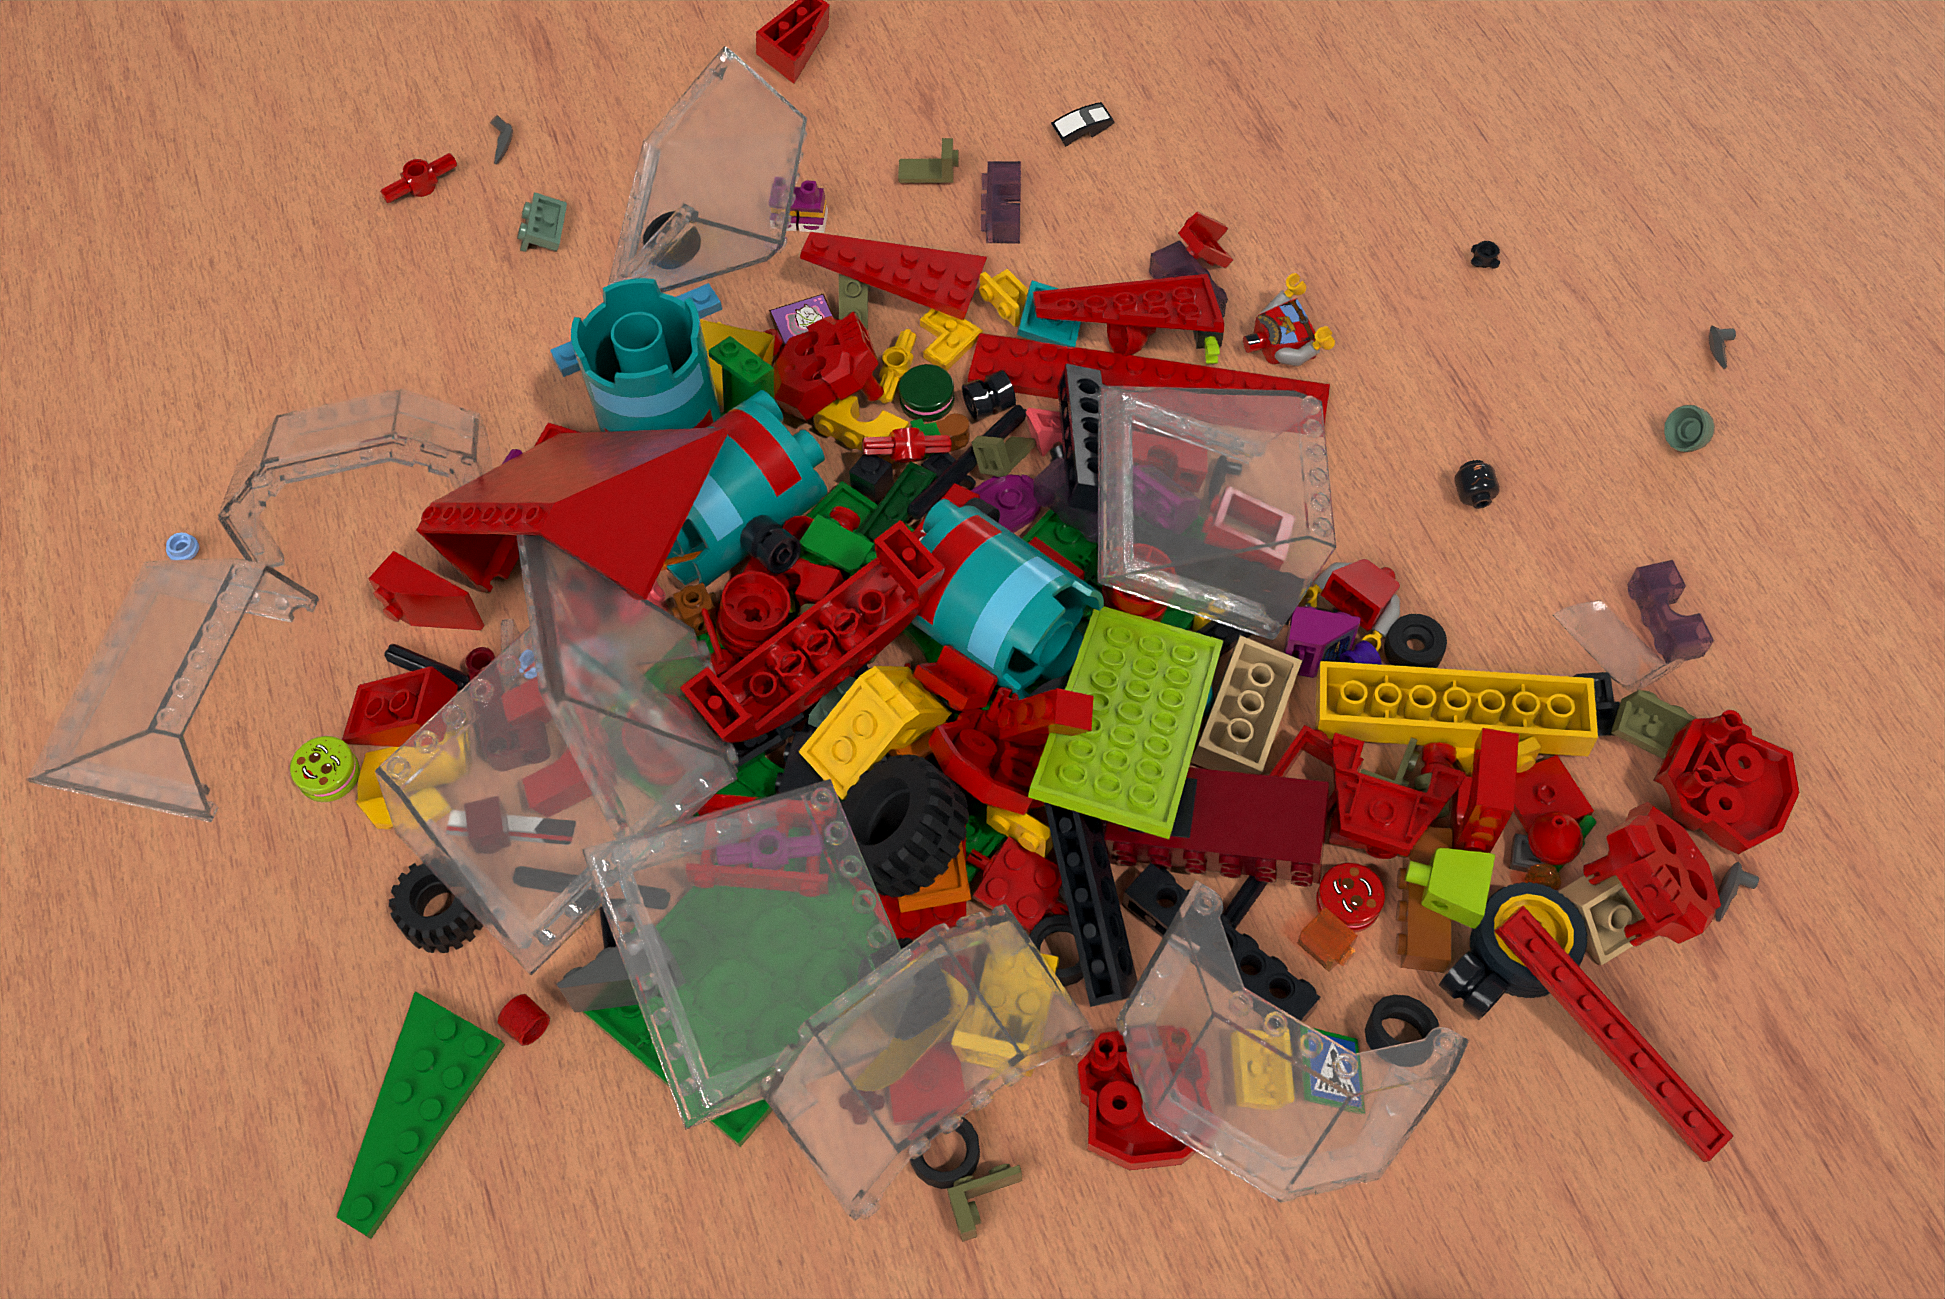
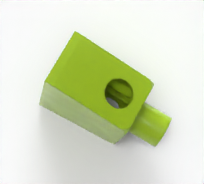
[1405,848,1495,929]

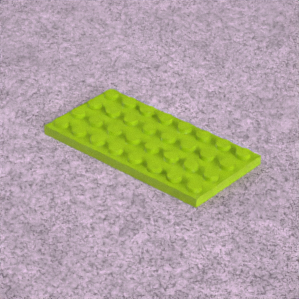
[1028,606,1223,839]

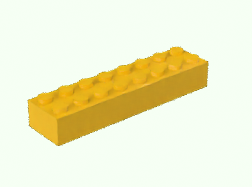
[1315,661,1598,757]

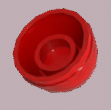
[1107,324,1156,356]
[1528,811,1583,865]

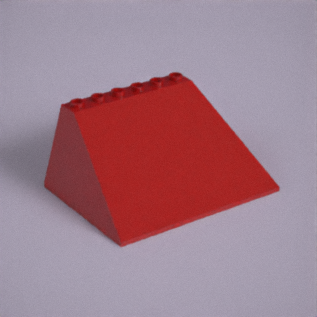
[416,427,729,600]

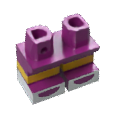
[770,179,828,233]

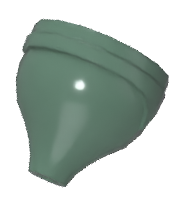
[1664,405,1715,452]

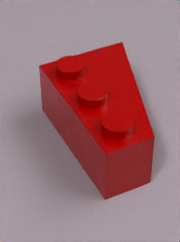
[756,0,830,84]

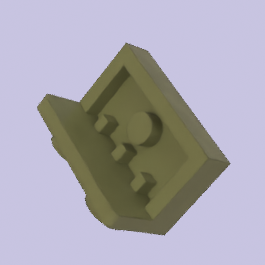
[1611,690,1698,759]

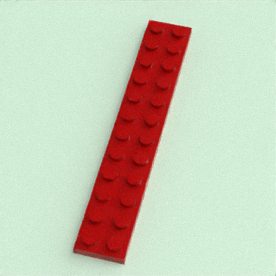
[968,333,1330,439]

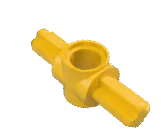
[878,329,917,404]

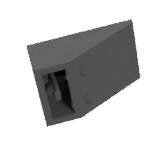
[557,923,687,1013]

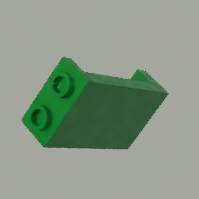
[709,336,774,417]

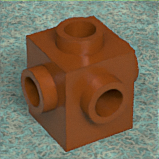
[671,582,720,639]

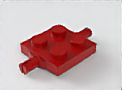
[966,837,1069,933]

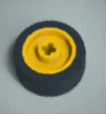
[1470,882,1587,998]

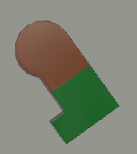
[910,413,970,460]

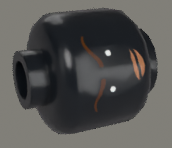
[1454,460,1500,509]

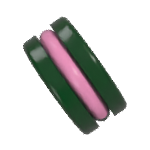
[899,364,955,422]

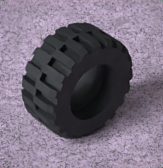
[832,754,969,897]

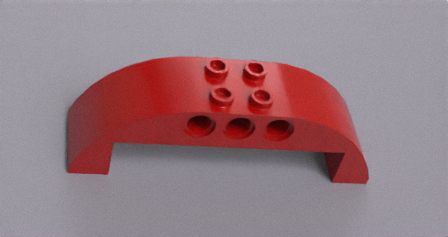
[680,520,945,743]

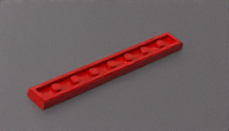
[1494,906,1734,1162]

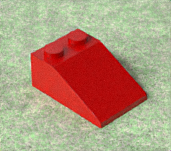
[368,551,485,630]
[342,666,458,748]

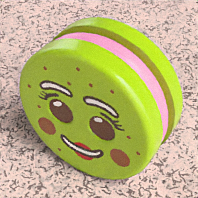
[290,736,360,802]

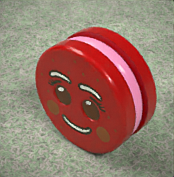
[1316,863,1385,933]

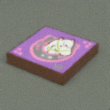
[769,293,835,346]

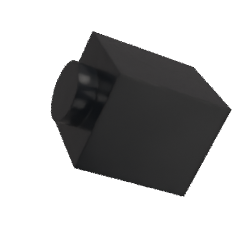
[849,454,894,505]

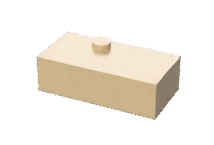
[1191,635,1302,775]

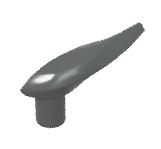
[490,115,513,164]
[1709,325,1736,369]
[1716,861,1759,922]

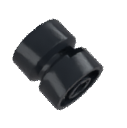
[962,370,1016,421]
[740,515,801,574]
[1439,951,1510,1020]

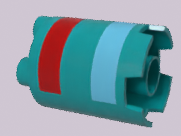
[571,278,721,432]
[667,390,828,588]
[911,499,1104,700]

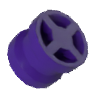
[1340,640,1382,665]

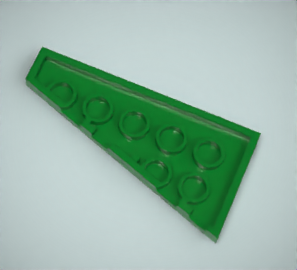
[336,991,505,1239]

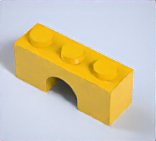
[814,395,909,464]

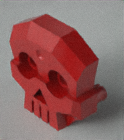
[772,311,884,421]
[928,687,1045,816]
[1653,710,1800,855]
[1583,801,1721,947]
[1077,1025,1219,1171]

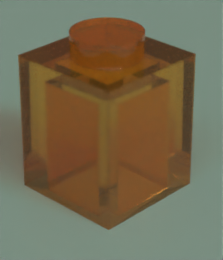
[1297,907,1358,972]

